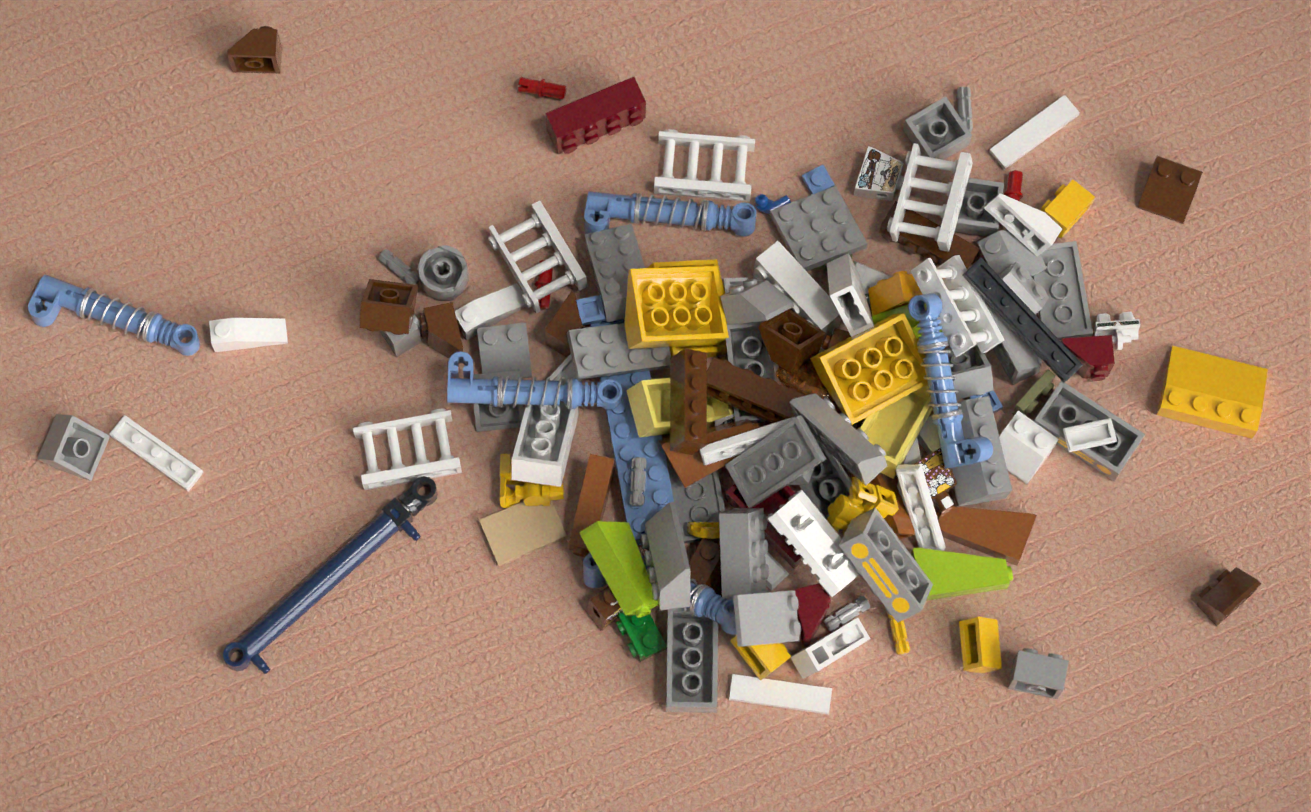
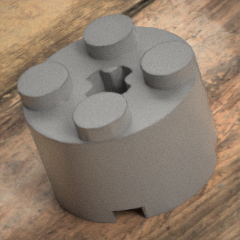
[418,245,469,301]

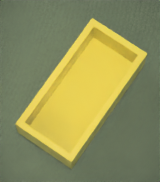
[626,378,735,437]
[860,384,933,479]

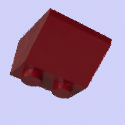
[1061,335,1115,381]
[795,583,831,648]

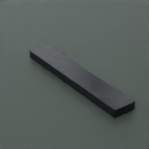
[962,258,1083,383]

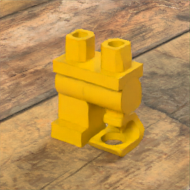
[500,454,564,508]
[826,477,899,536]

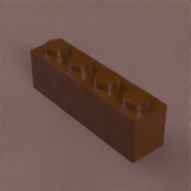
[879,201,980,270]
[670,348,707,455]
[707,357,805,423]

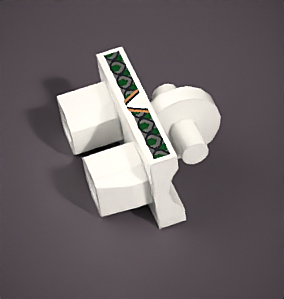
[1094,312,1140,350]

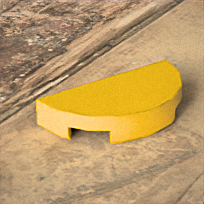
[687,522,720,539]

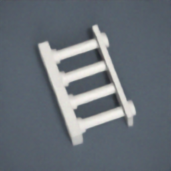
[654,129,755,202]
[887,143,973,252]
[488,201,588,314]
[911,255,1004,357]
[353,409,462,490]

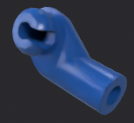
[755,194,791,214]

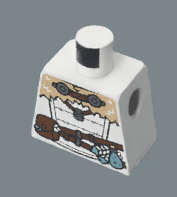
[854,146,905,201]

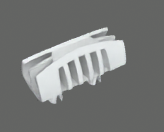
[767,490,859,597]

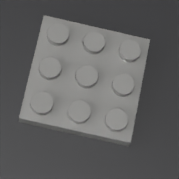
[770,186,868,271]

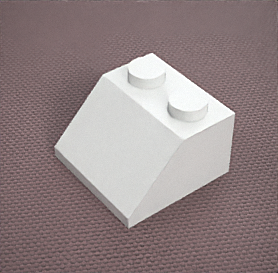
[999,411,1059,484]

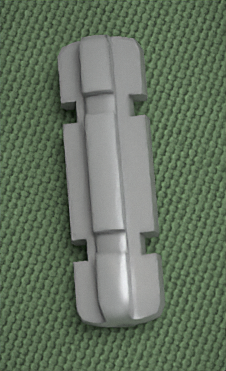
[957,87,973,133]
[379,249,420,285]
[630,457,647,506]
[824,596,870,632]

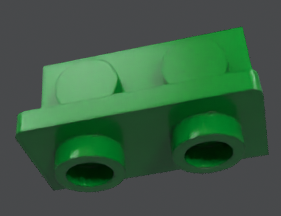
[615,612,667,662]

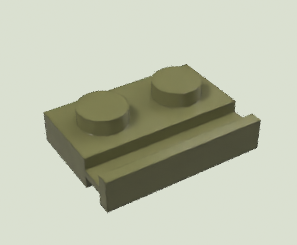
[1012,369,1056,416]

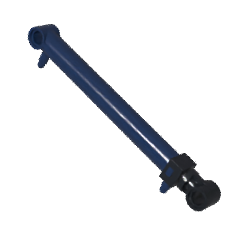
[223,476,438,674]

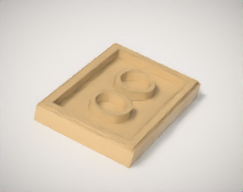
[479,500,567,566]

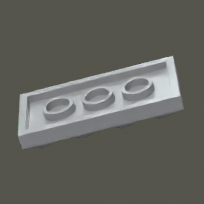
[1032,241,1093,340]
[567,323,671,380]
[725,415,826,508]
[665,454,725,543]

